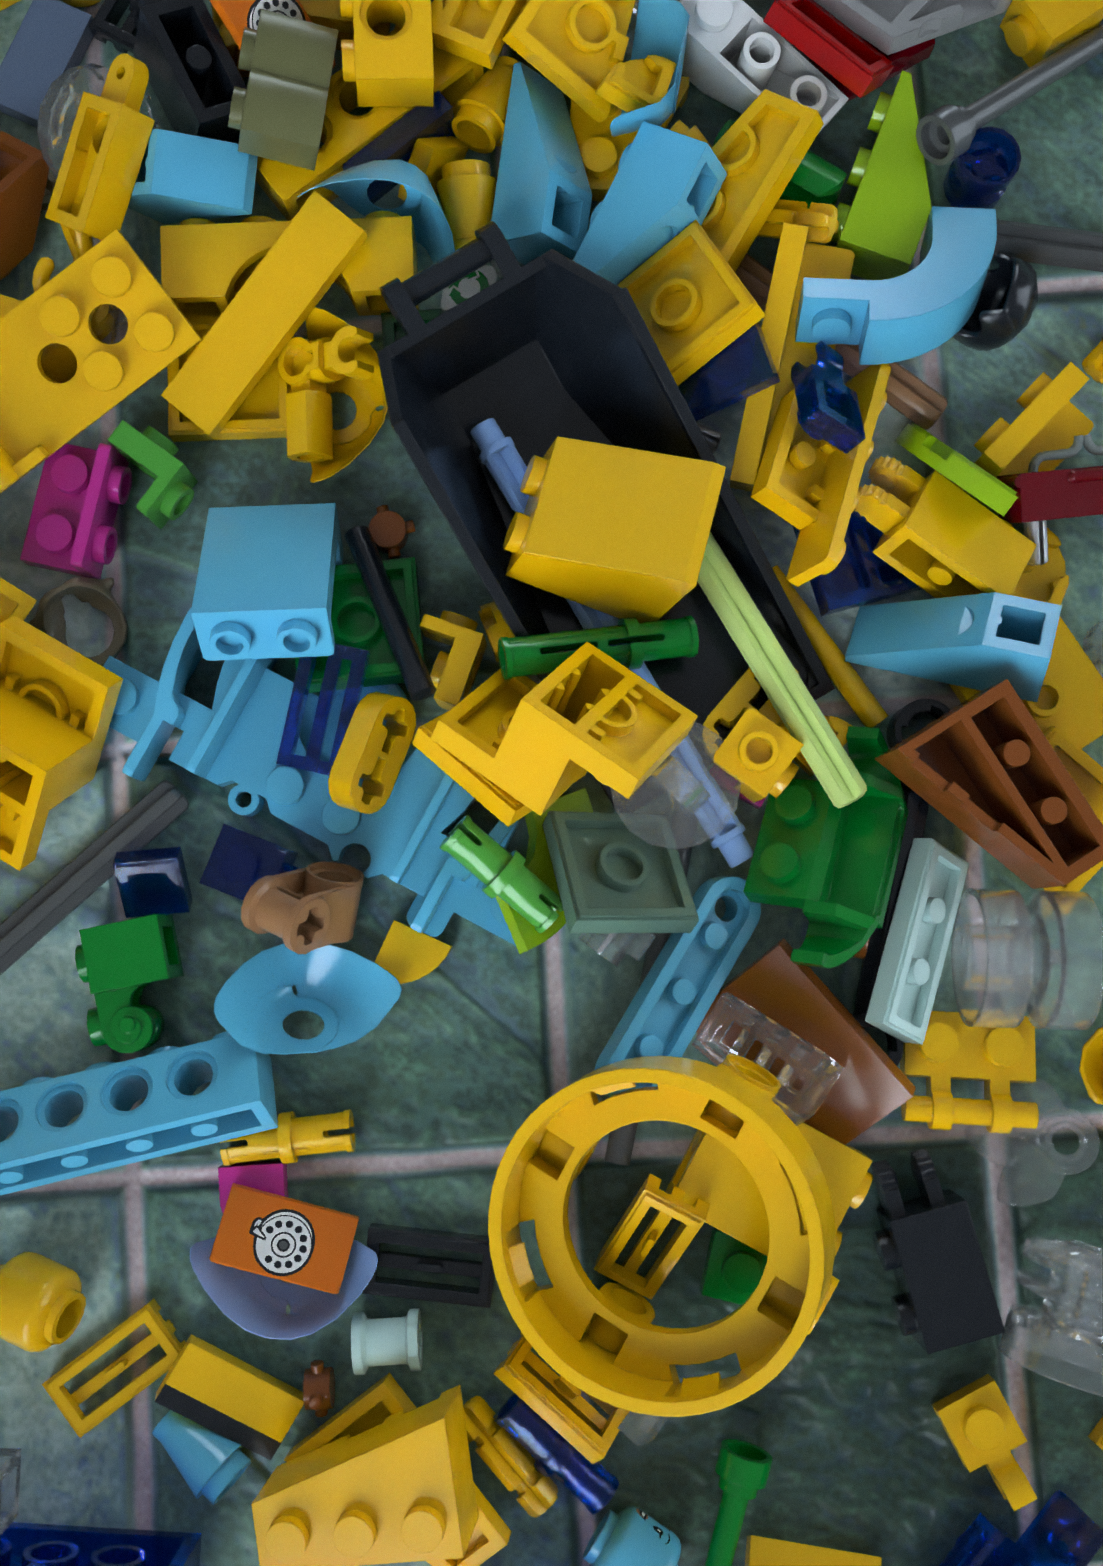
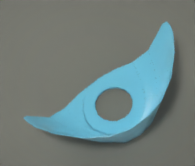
[610,0,690,137]
[297,159,455,263]
[214,944,402,1055]

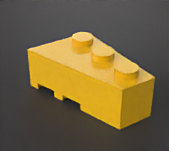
[251,1385,478,1566]

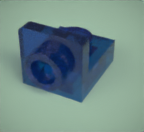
[199,824,301,900]

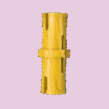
[219,1109,356,1166]

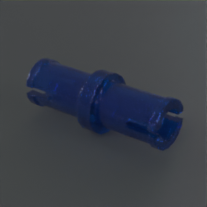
[495,1393,619,1515]

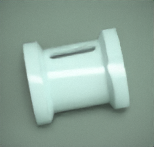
[351,1308,423,1375]

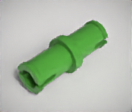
[439,815,563,933]

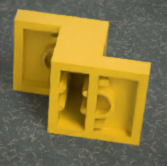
[0,615,123,871]
[431,641,698,816]

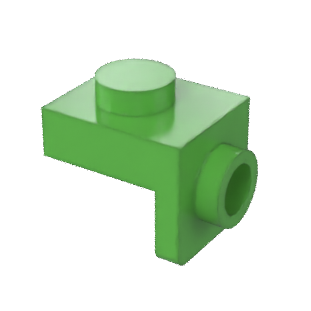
[107,420,198,529]

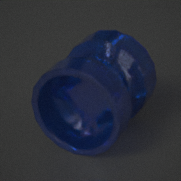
[943,126,1021,209]

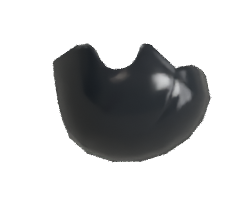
[953,253,1038,351]

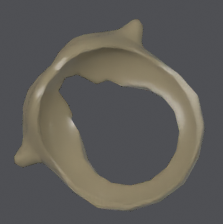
[28,577,128,666]

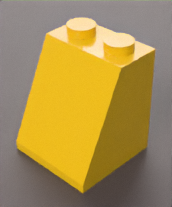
[503,436,726,623]

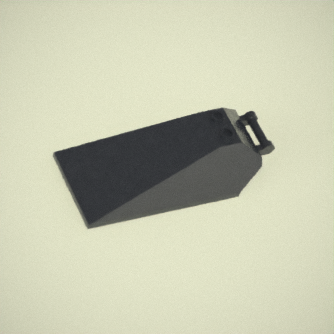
[377,221,835,813]

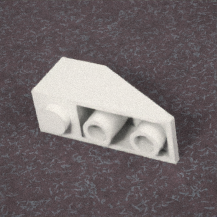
[680,0,849,134]

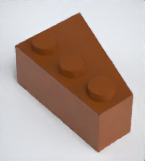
[875,679,1103,889]

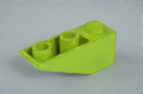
[831,70,932,280]

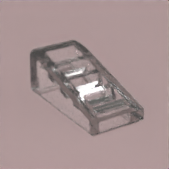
[692,992,844,1126]

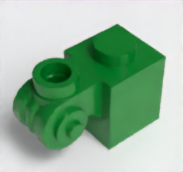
[75,914,184,1053]

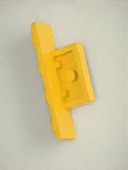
[750,364,891,587]

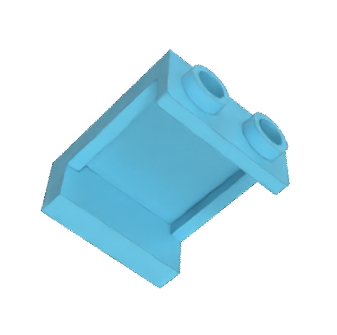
[191,503,344,661]

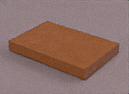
[696,938,916,1145]

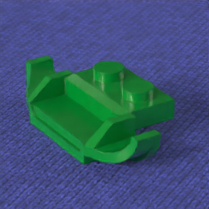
[743,726,909,969]

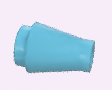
[152,1410,252,1505]

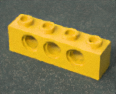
[340,0,434,107]
[255,1,484,221]

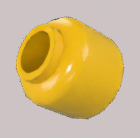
[0,1251,86,1352]

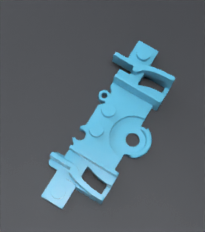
[103,607,523,946]

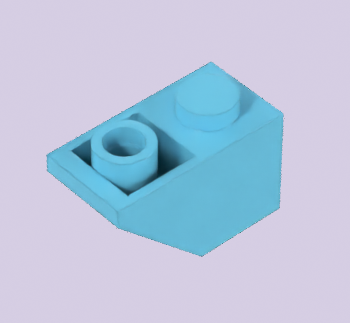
[128,128,258,224]

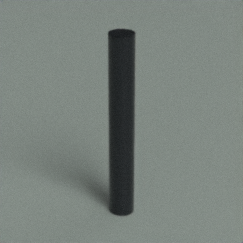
[345,525,436,701]

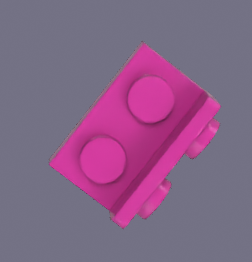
[20,443,132,579]

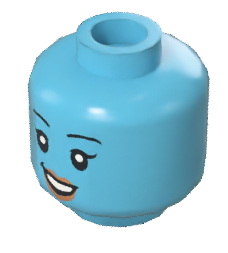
[583,1506,681,1566]

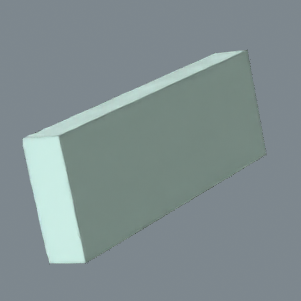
[865,838,969,1045]

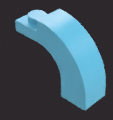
[795,206,997,365]

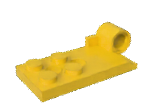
[0,229,202,494]

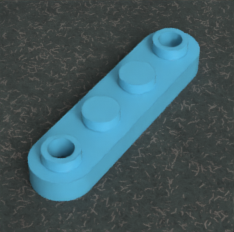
[595,877,761,1099]

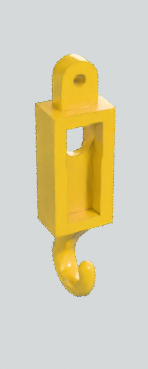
[32,53,155,292]

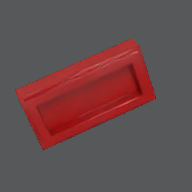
[763,0,894,98]

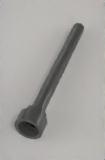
[916,23,1103,166]

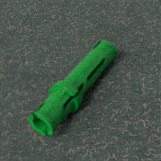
[498,615,699,680]

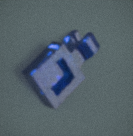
[791,341,866,454]

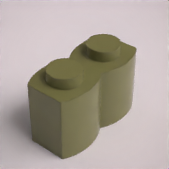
[228,9,338,171]

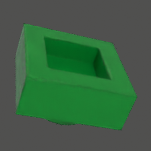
[699,1227,767,1305]

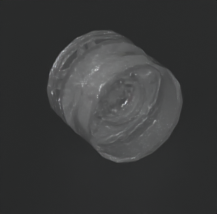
[999,1236,1103,1397]

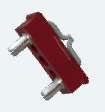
[997,434,1103,566]

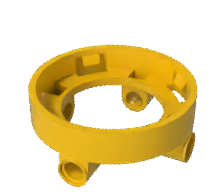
[488,1054,840,1417]

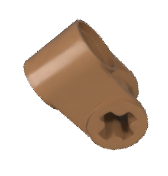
[241,861,364,954]

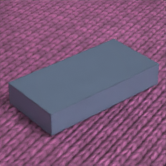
[0,0,94,132]

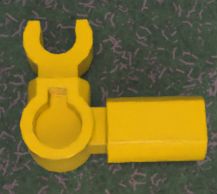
[278,325,374,463]

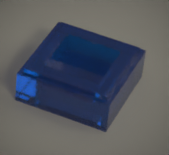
[112,846,193,918]

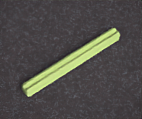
[697,532,867,808]

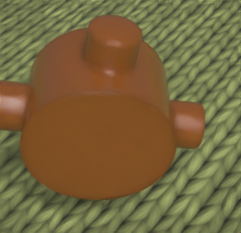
[369,505,416,559]
[303,1359,335,1417]

